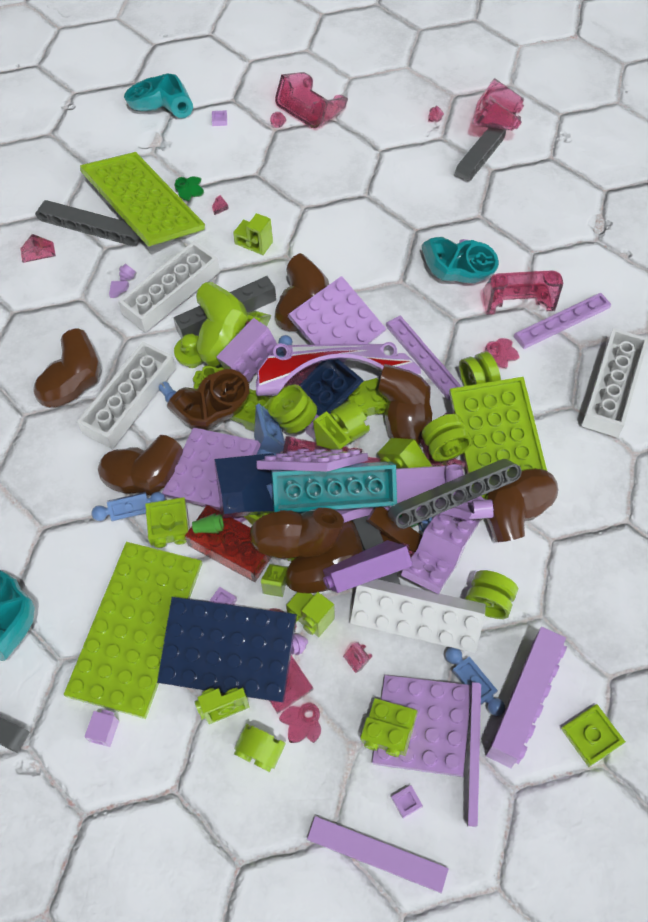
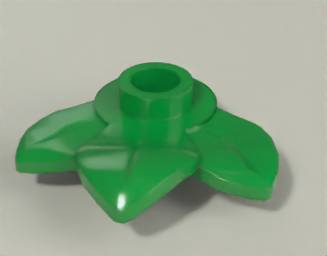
[174,176,204,201]

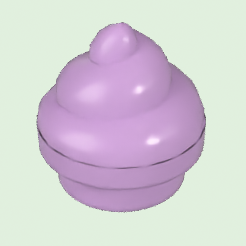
[119,263,136,281]
[291,633,308,655]

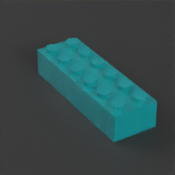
[271,461,397,512]

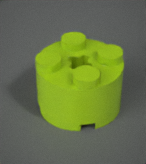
[330,400,370,444]
[234,723,286,772]

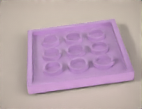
[288,276,386,363]
[162,428,261,510]
[257,448,368,472]
[372,675,472,777]

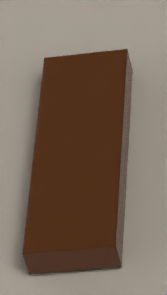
[366,506,422,555]

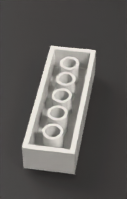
[118,241,220,333]
[581,328,648,438]
[77,342,176,449]
[350,579,486,653]

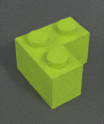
[233,213,273,255]
[377,438,432,468]
[286,592,335,637]

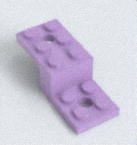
[401,514,481,594]

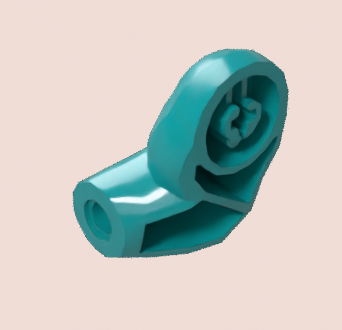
[124,73,193,118]
[421,237,499,283]
[0,570,35,661]

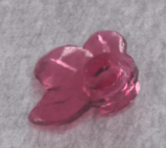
[485,338,520,369]
[279,703,321,743]

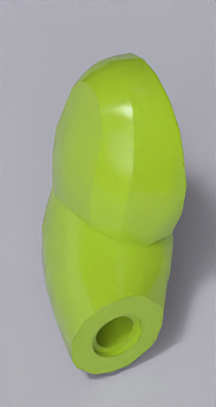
[196,282,248,366]

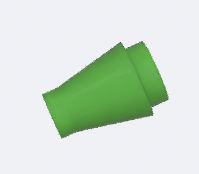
[192,513,224,533]

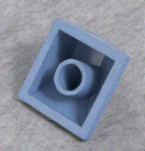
[254,404,287,453]

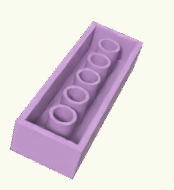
[486,626,567,769]

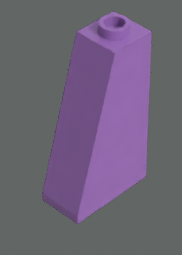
[323,540,413,593]

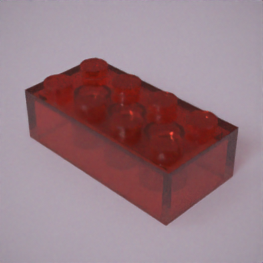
[185,505,272,582]

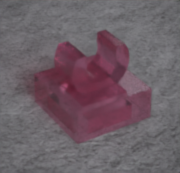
[343,642,373,673]

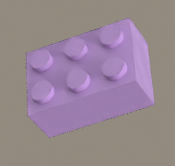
[216,318,277,381]

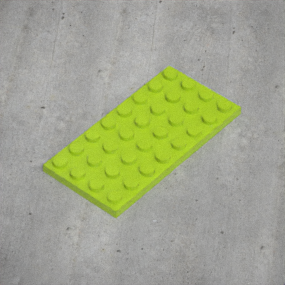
[80,152,205,247]
[63,542,203,719]

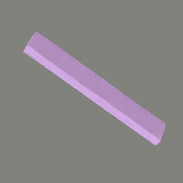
[514,293,611,349]
[386,315,462,400]
[468,682,481,827]
[307,816,449,893]

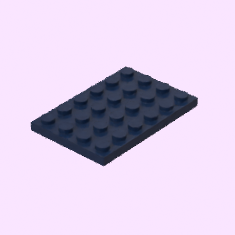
[157,597,297,703]

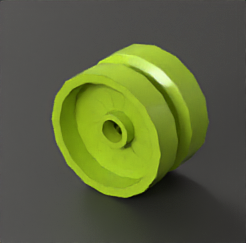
[459,351,501,386]
[268,384,317,433]
[422,414,472,462]
[465,570,519,619]

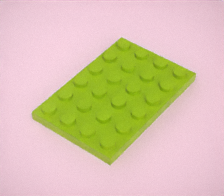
[449,376,547,499]

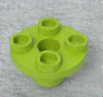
[174,334,203,368]

